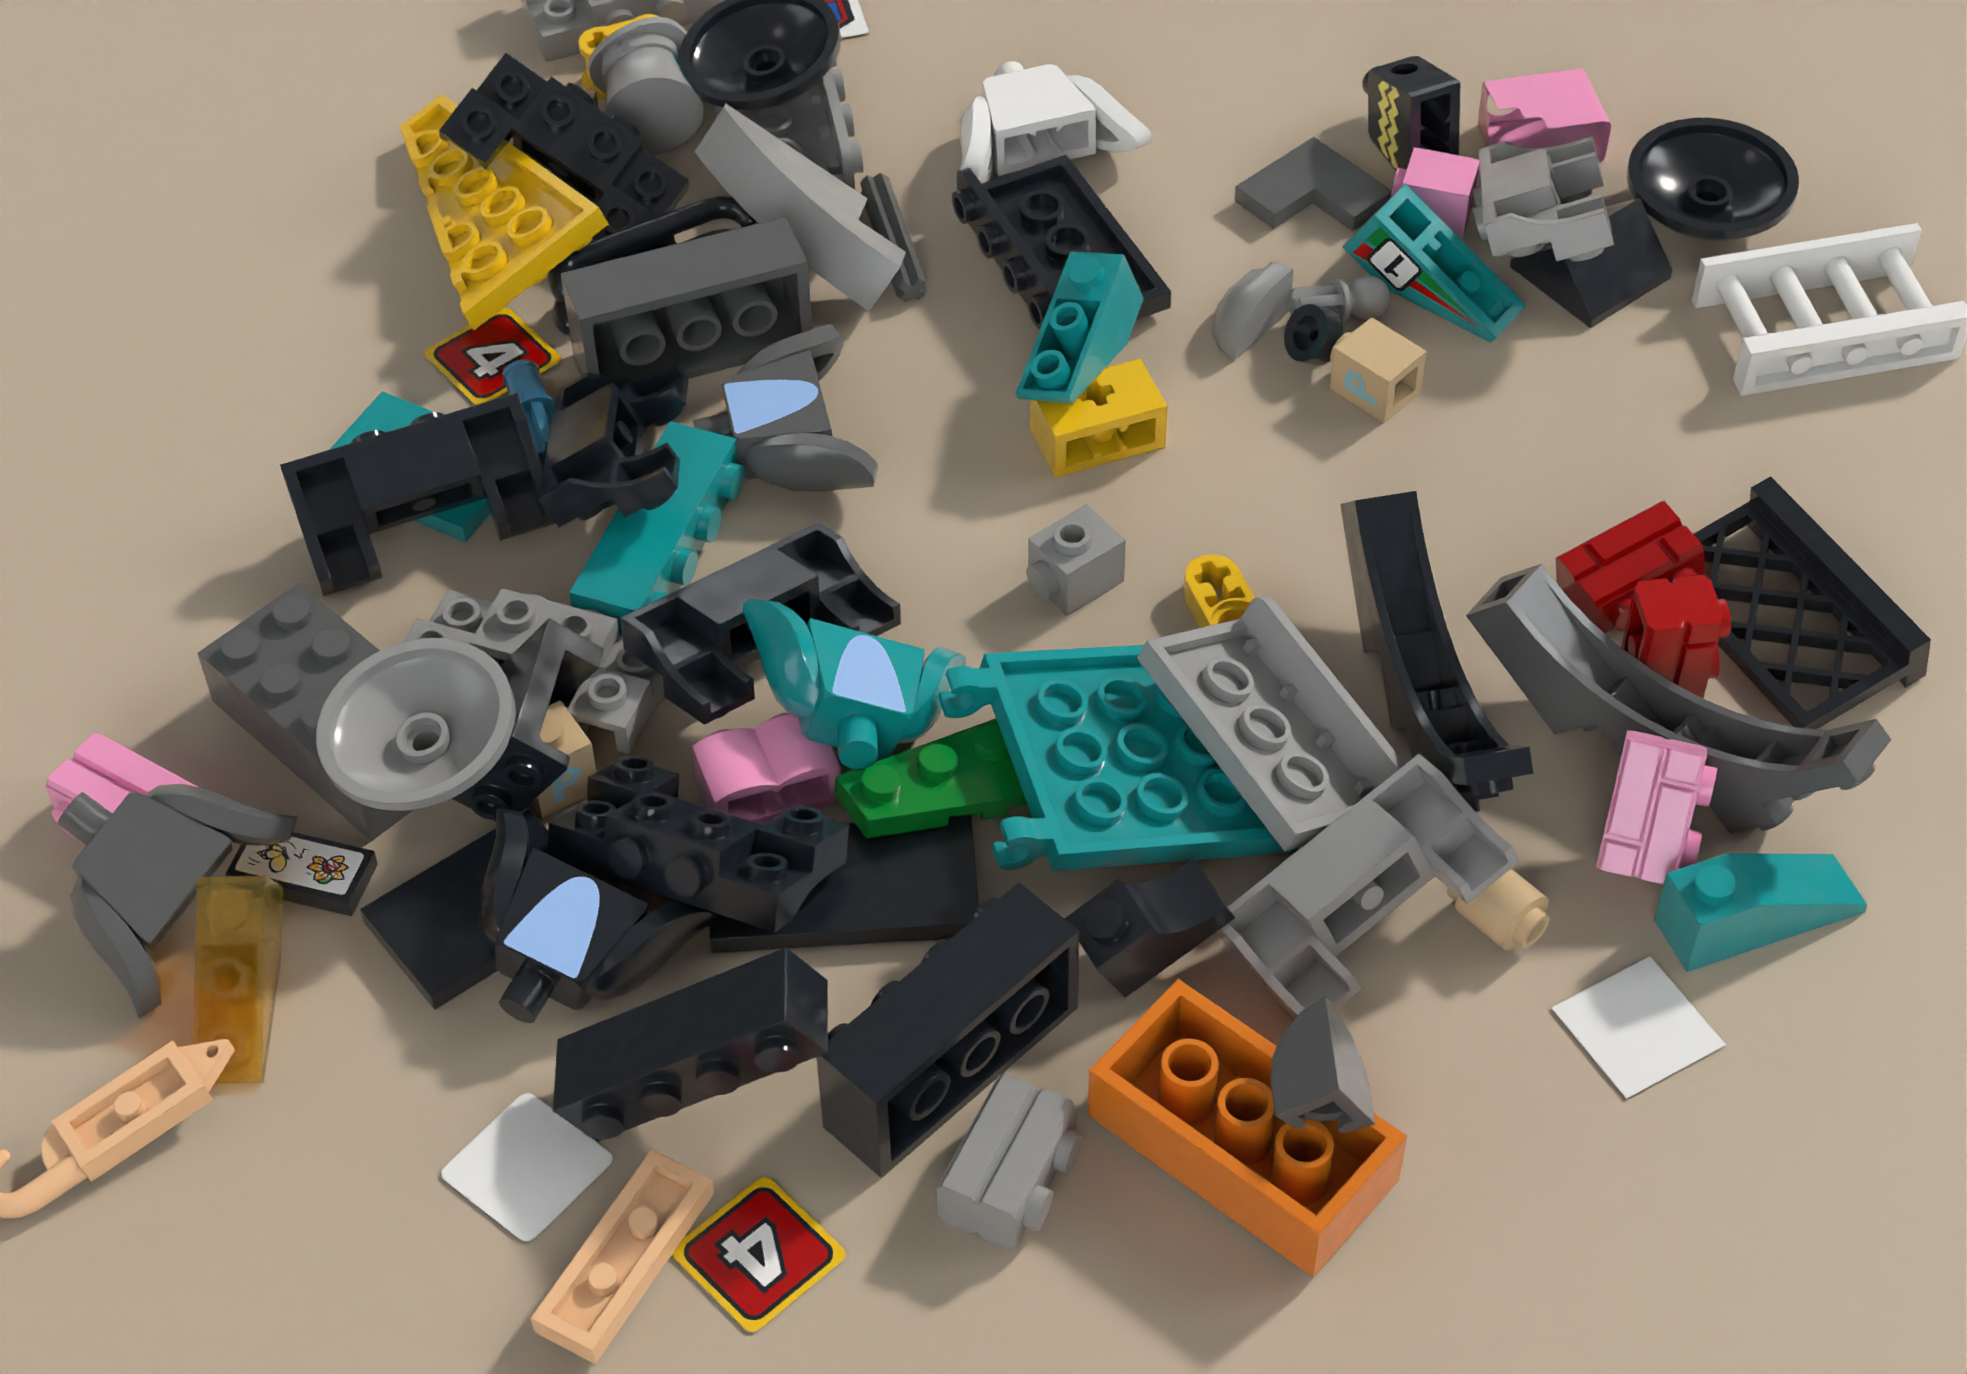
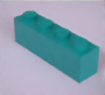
[569,421,745,635]

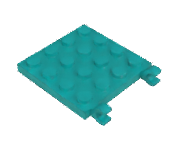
[938,645,1299,872]

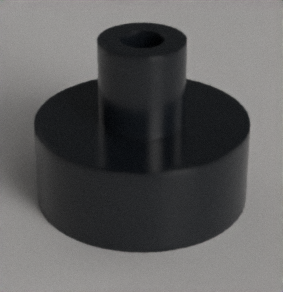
[1284,304,1344,366]

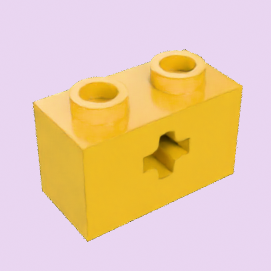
[1030,358,1167,478]

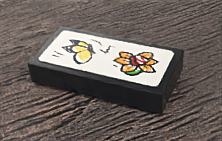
[225,832,378,916]

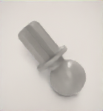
[1287,275,1391,324]

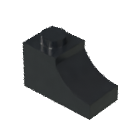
[1065,859,1235,998]

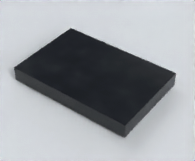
[360,809,584,1010]

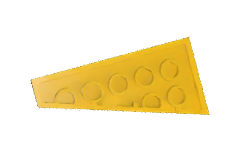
[399,94,608,330]

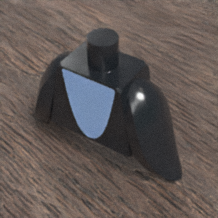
[477,808,718,1023]

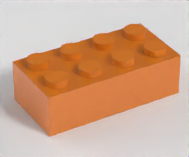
[1088,979,1407,1278]

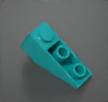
[1015,252,1144,403]

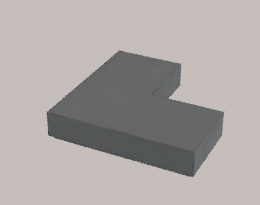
[1235,137,1392,231]

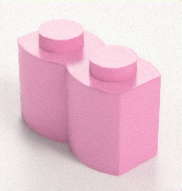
[692,712,841,824]

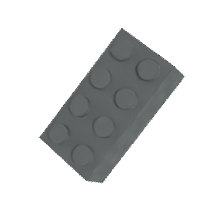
[561,217,813,379]
[197,583,432,841]

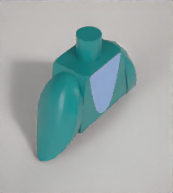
[743,599,966,769]

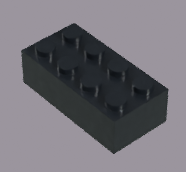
[816,882,1079,1179]

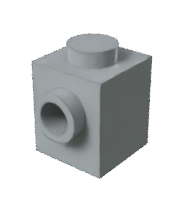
[1026,504,1126,616]

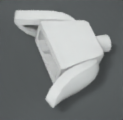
[960,61,1153,183]

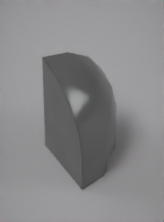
[1271,996,1375,1132]

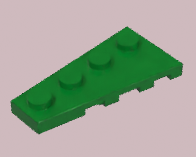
[834,718,1028,838]

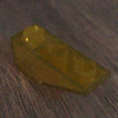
[193,876,283,1084]

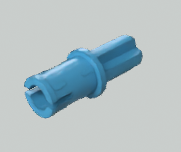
[502,360,556,465]

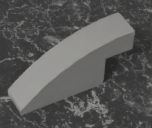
[695,104,906,311]

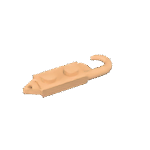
[0,1039,235,1219]

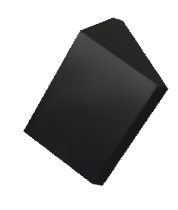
[1510,198,1672,328]

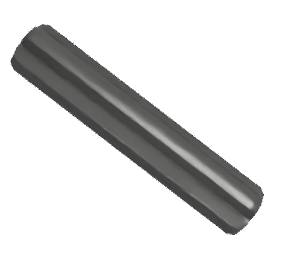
[860,173,926,301]

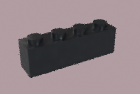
[553,947,828,1141]

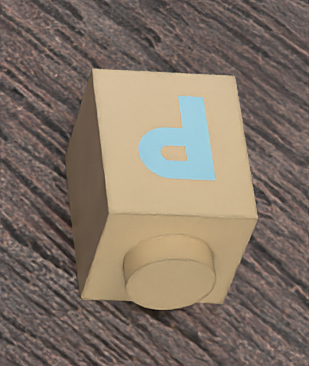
[1330,317,1427,423]
[531,700,597,819]

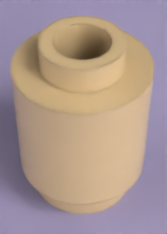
[1447,869,1550,951]

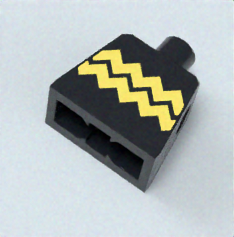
[1362,56,1461,171]

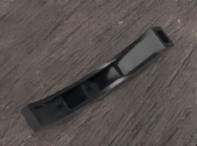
[1340,491,1534,812]

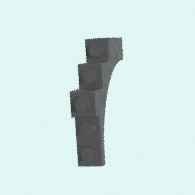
[1466,564,1892,833]

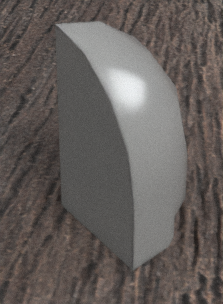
[1212,262,1294,360]

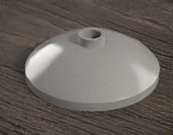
[316,638,516,811]

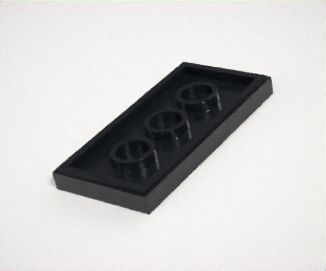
[710,815,979,953]

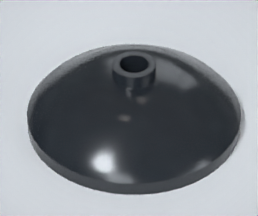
[679,0,841,111]
[1627,118,1799,241]

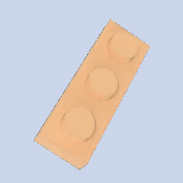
[531,1149,714,1364]

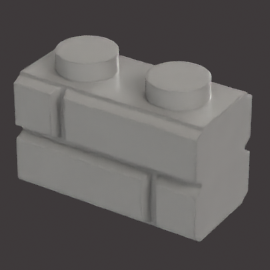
[937,1073,1083,1250]

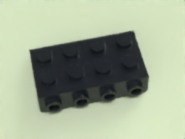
[952,155,1171,329]

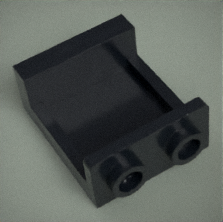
[451,618,604,822]

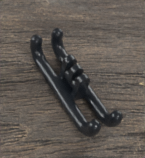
[548,196,758,335]

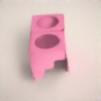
[1478,68,1611,164]

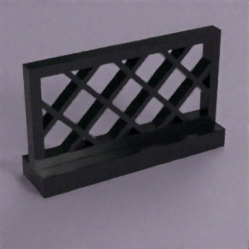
[1694,476,1931,729]

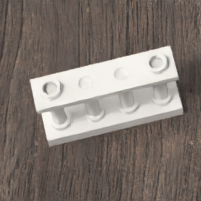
[1692,223,1967,396]

